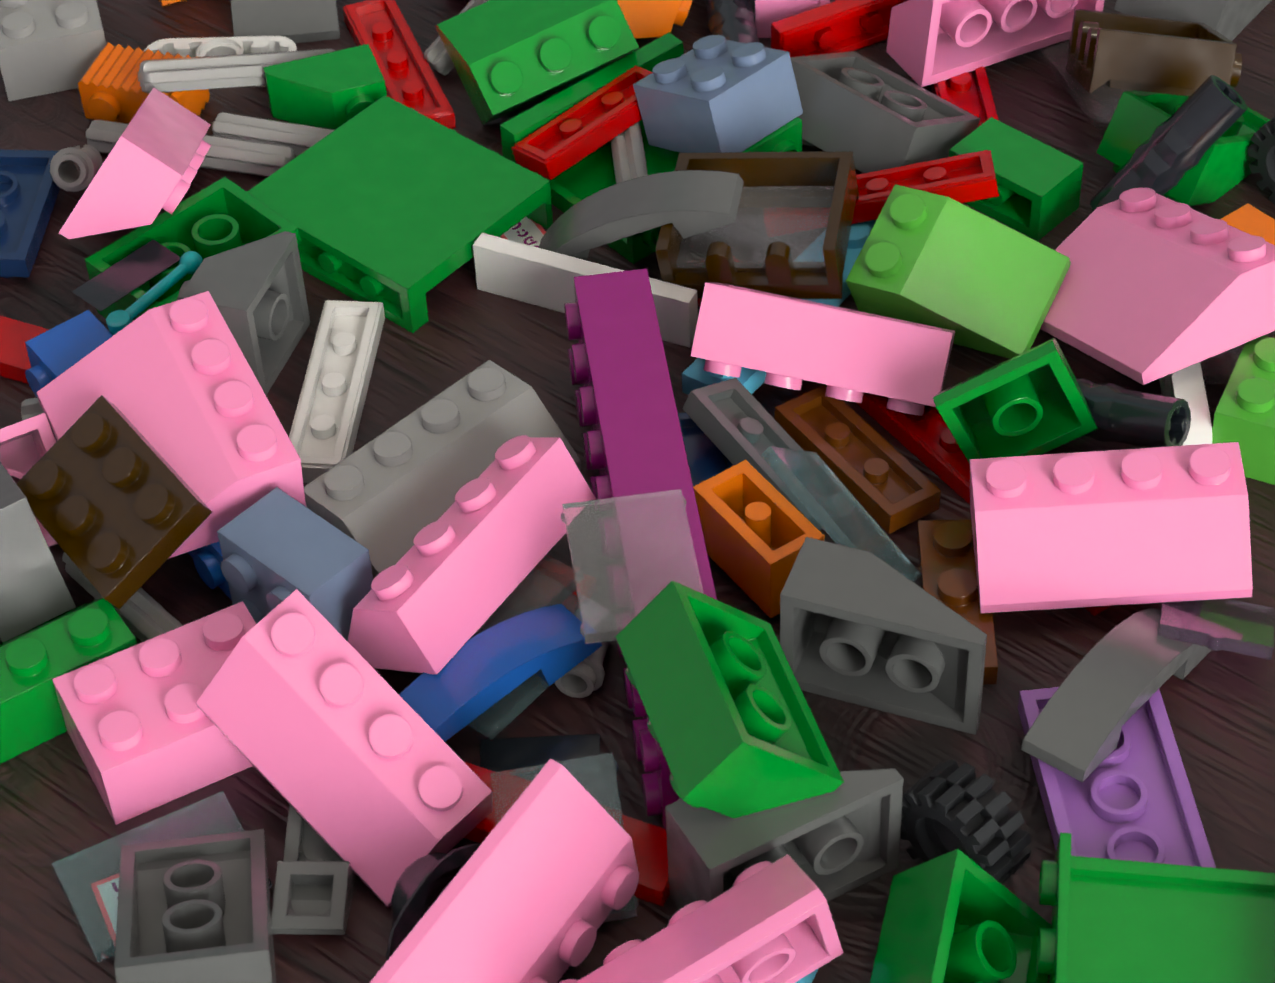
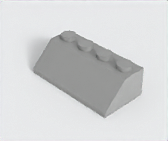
[304,360,581,580]

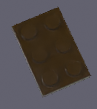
[17,395,212,609]

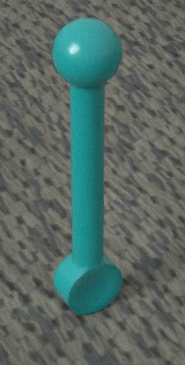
[106,251,203,335]

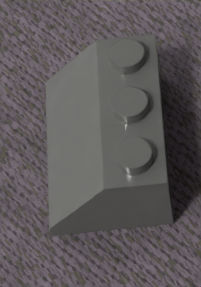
[790,51,980,173]

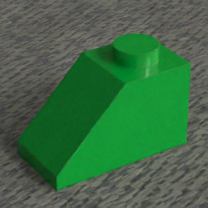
[263,44,387,130]

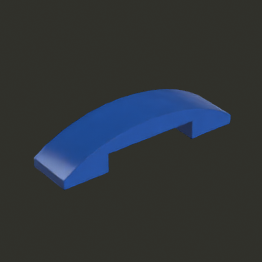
[399,604,603,742]

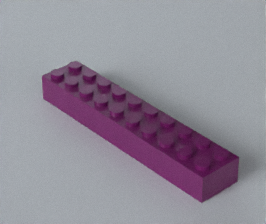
[564,268,717,829]

